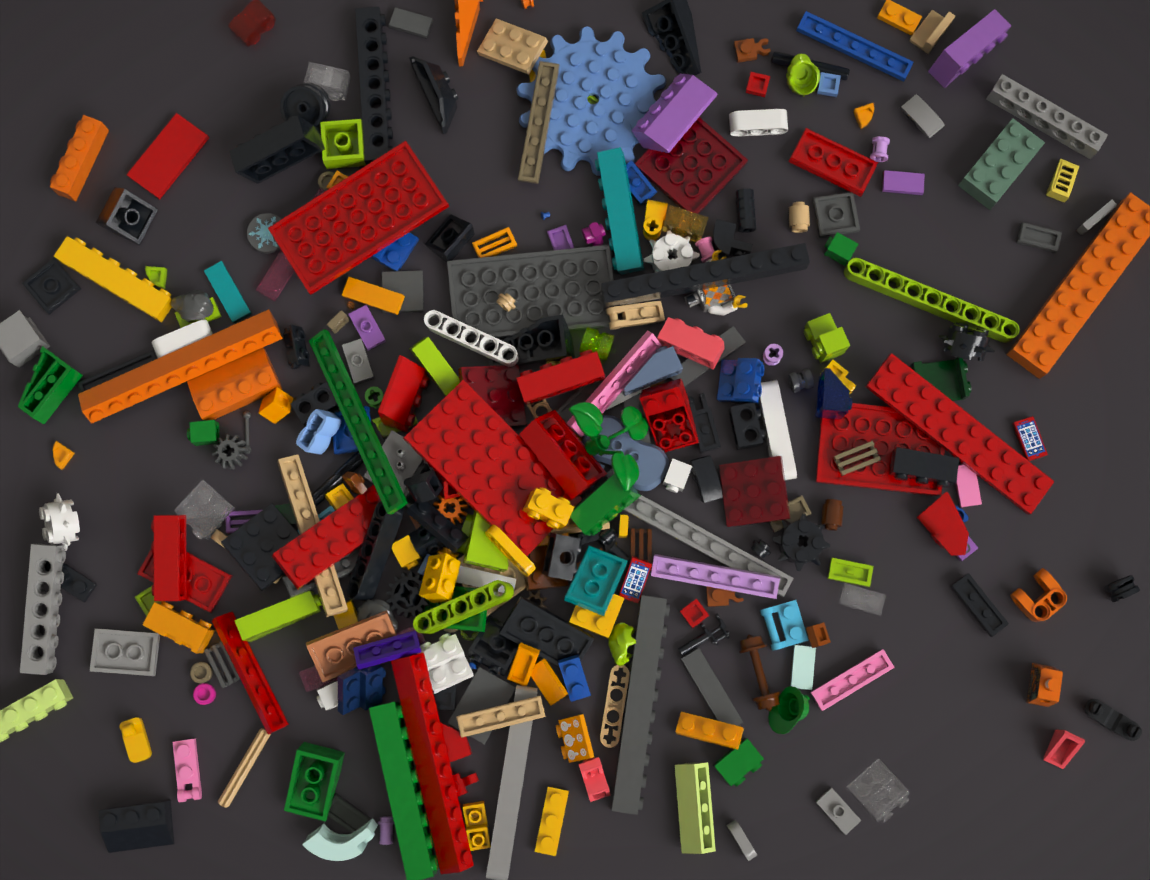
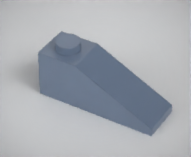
[623,346,683,396]

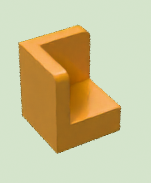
[258,387,293,424]

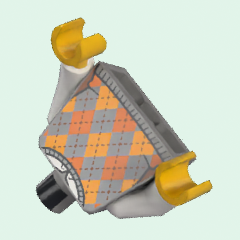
[684,250,748,316]

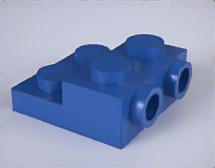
[370,232,419,271]
[717,358,764,403]

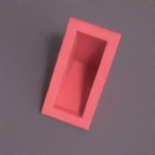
[1044,730,1085,769]

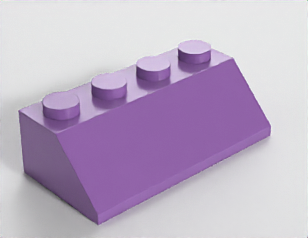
[632,73,718,153]

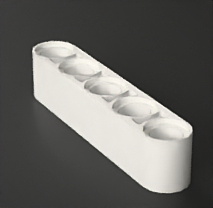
[424,310,519,367]
[758,380,797,480]

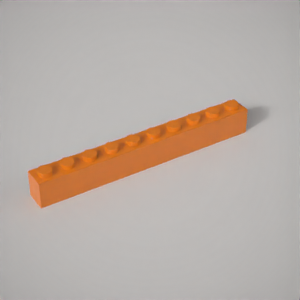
[78,309,283,424]

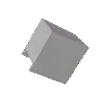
[0,310,50,367]

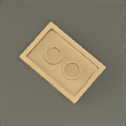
[477,19,548,75]

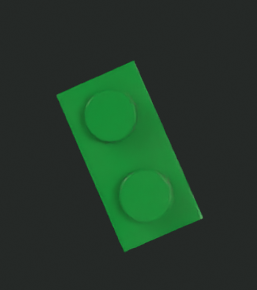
[713,738,764,787]

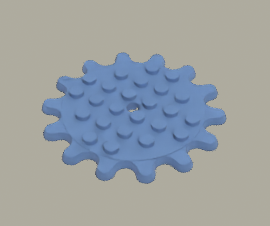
[516,27,666,176]

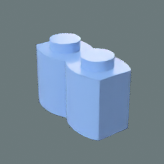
[296,409,341,455]

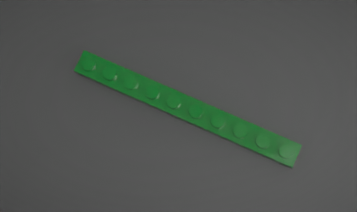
[309,329,408,515]

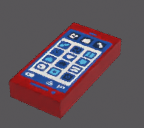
[1012,416,1048,461]
[618,556,652,603]

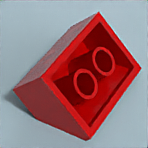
[378,355,429,432]

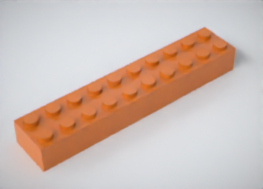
[1006,192,1150,379]

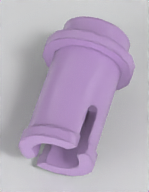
[378,816,394,845]

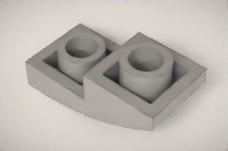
[901,94,945,138]

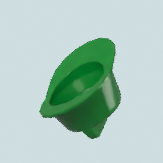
[768,686,810,734]

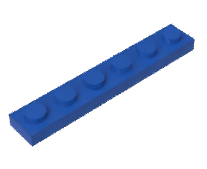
[796,11,914,82]

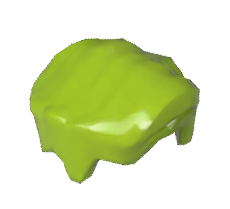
[786,53,820,97]
[608,623,636,666]

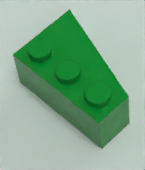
[18,346,83,424]
[570,473,641,536]

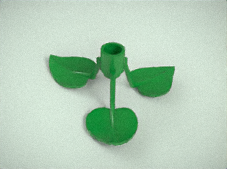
[568,402,648,492]

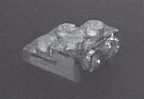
[174,480,235,540]
[847,759,910,823]

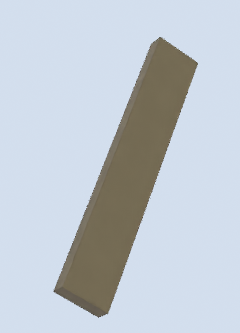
[518,61,560,184]

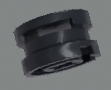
[1105,575,1140,602]

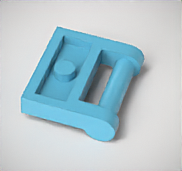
[760,600,809,651]

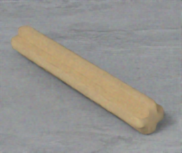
[218,728,271,808]

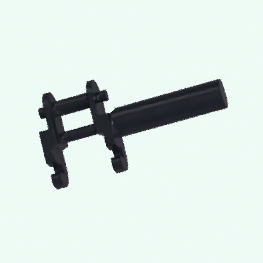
[678,613,730,656]

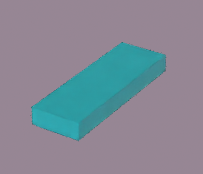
[204,261,252,324]

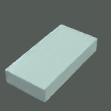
[790,645,816,690]

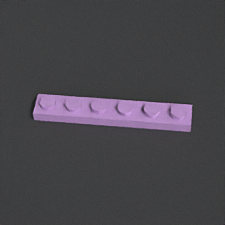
[651,554,780,599]

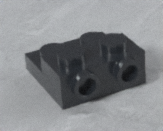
[467,615,519,676]

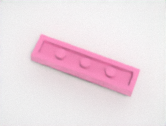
[810,649,895,711]

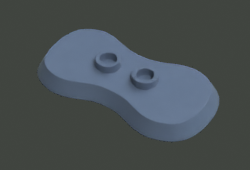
[582,415,669,491]

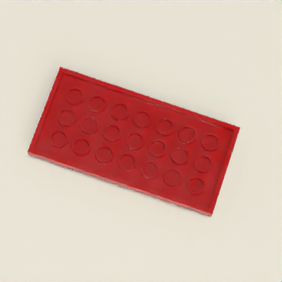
[268,141,449,295]
[403,380,582,556]

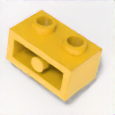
[522,487,574,529]
[419,553,461,603]

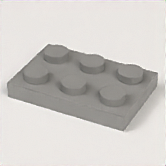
[90,629,160,676]

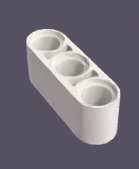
[729,109,788,136]
[151,320,213,358]

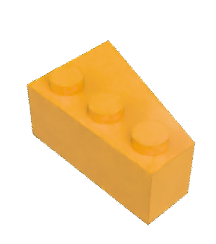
[143,601,216,654]

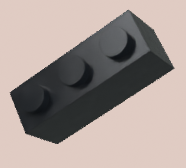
[889,447,959,488]

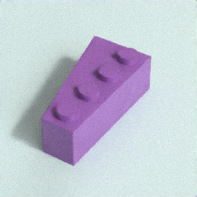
[928,9,1011,88]

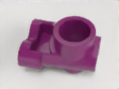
[581,222,606,246]

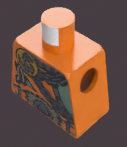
[1027,663,1063,707]

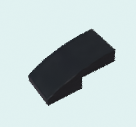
[690,455,723,503]

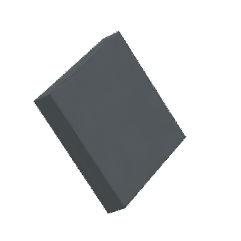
[812,192,860,238]
[382,271,424,313]

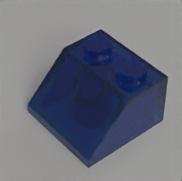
[816,368,852,420]

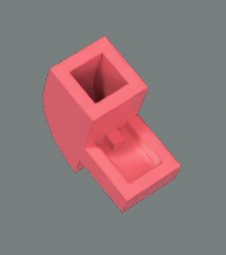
[578,757,611,802]

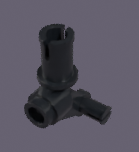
[574,526,631,561]

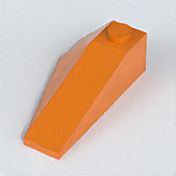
[454,0,483,66]

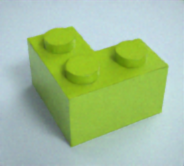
[804,313,850,364]

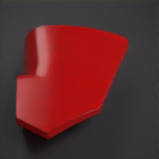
[916,492,969,556]

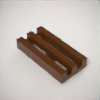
[630,529,652,571]

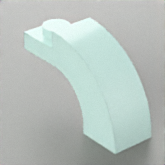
[302,818,378,861]

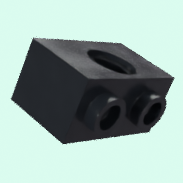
[542,532,581,581]

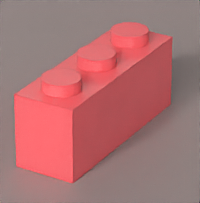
[657,317,725,370]

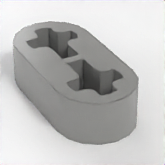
[726,819,757,861]

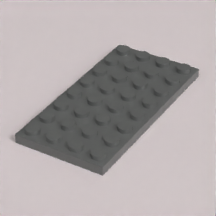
[447,245,614,341]

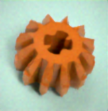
[433,495,468,525]

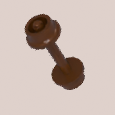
[739,634,780,711]

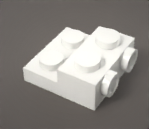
[417,633,474,694]

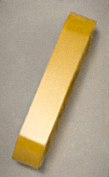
[485,525,536,577]

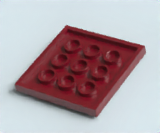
[635,117,748,219]

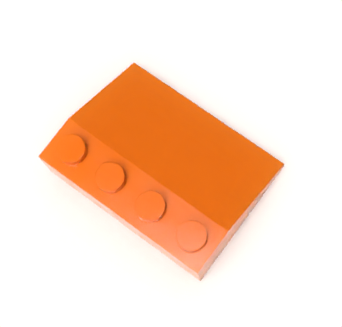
[187,347,283,421]

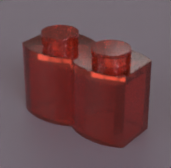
[228,0,276,47]

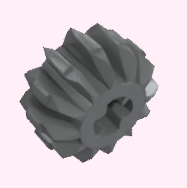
[212,434,249,470]

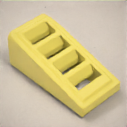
[1046,159,1079,203]

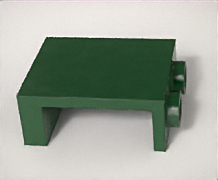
[909,357,971,401]

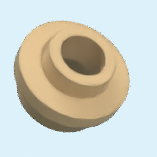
[497,293,516,312]

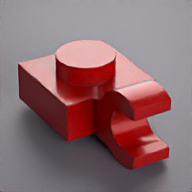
[453,772,479,797]

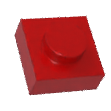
[746,72,770,98]
[679,598,709,628]

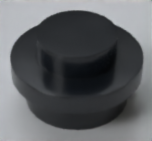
[751,539,771,558]

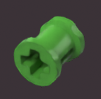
[365,387,384,409]

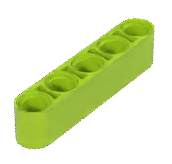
[413,580,514,634]

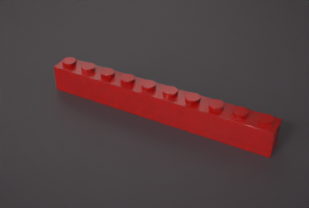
[391,652,474,874]

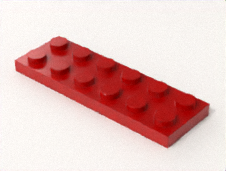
[272,485,381,590]

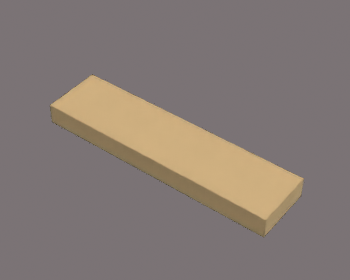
[456,696,546,738]

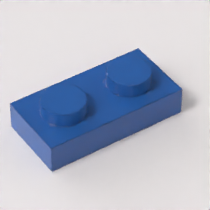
[626,160,657,205]
[558,654,591,702]

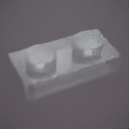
[839,583,886,616]

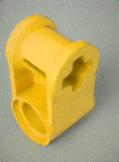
[643,199,668,241]

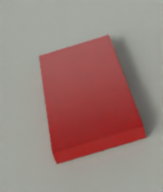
[127,113,209,200]
[789,128,878,197]
[137,550,232,613]

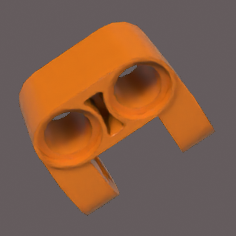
[1010,568,1067,622]

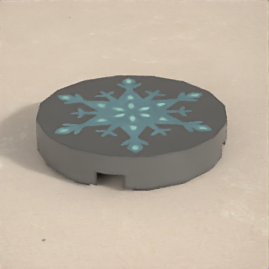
[247,213,281,254]

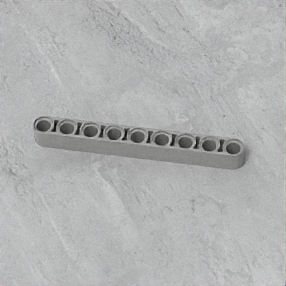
[486,685,538,880]

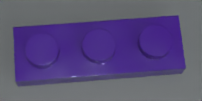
[353,630,422,670]

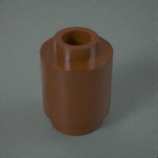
[821,499,844,531]

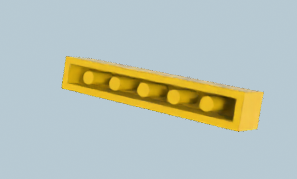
[54,236,172,323]

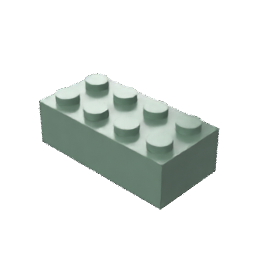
[958,118,1045,210]

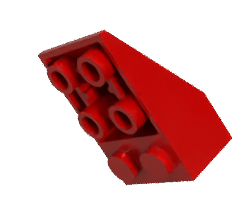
[640,378,699,452]

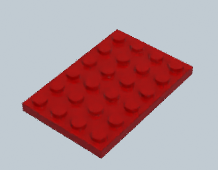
[815,400,945,496]

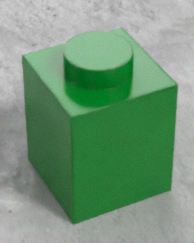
[824,232,858,267]
[187,420,220,446]

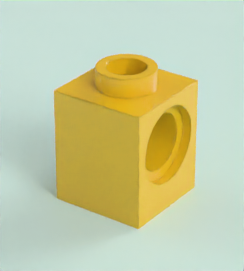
[392,535,422,570]

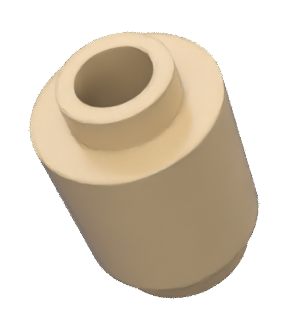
[789,202,810,233]

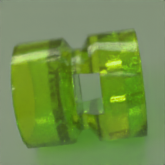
[579,327,615,361]

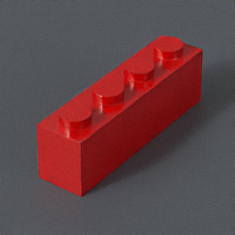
[151,515,187,601]

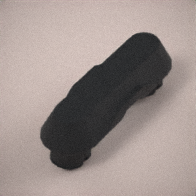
[1085,699,1142,741]

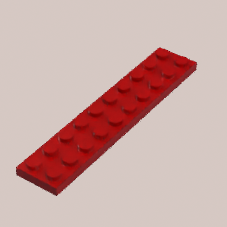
[865,353,1055,515]

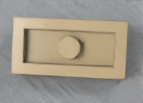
[910,10,955,54]

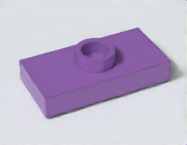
[348,305,386,350]

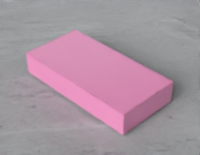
[955,465,982,508]

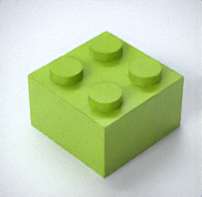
[320,119,366,169]

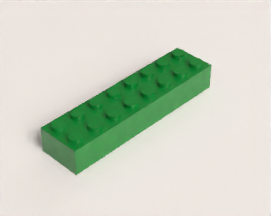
[369,702,439,880]

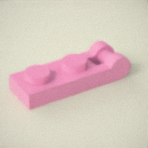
[173,738,202,803]

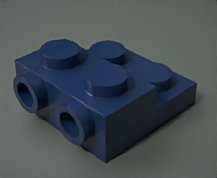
[338,664,386,715]

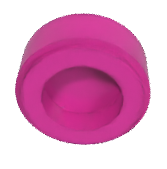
[193,683,216,705]

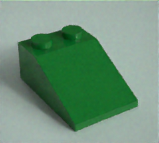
[284,742,345,822]

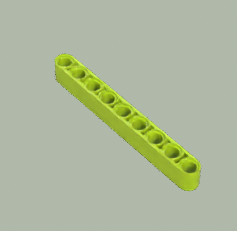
[844,258,1020,343]

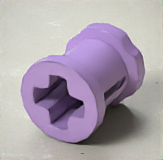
[870,136,890,162]
[763,344,783,366]

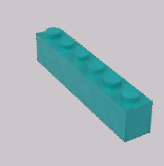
[595,147,644,275]

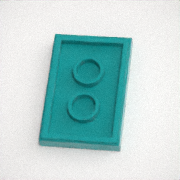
[564,545,628,616]

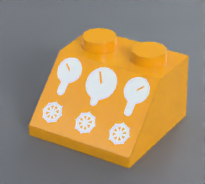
[555,714,594,763]

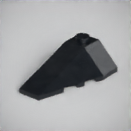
[642,0,702,76]
[487,314,575,366]

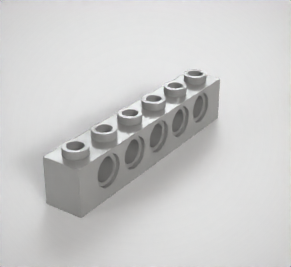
[986,74,1108,160]
[20,544,66,675]

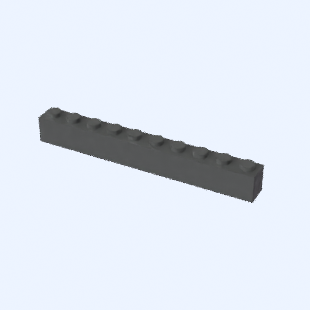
[611,595,670,815]

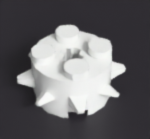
[644,230,700,272]
[39,493,80,551]

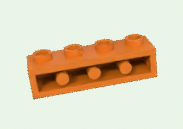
[50,115,109,202]

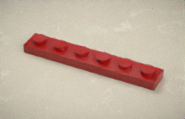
[212,611,289,735]

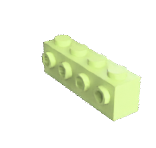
[0,679,73,742]
[675,762,716,854]

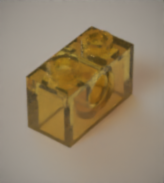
[662,205,709,242]

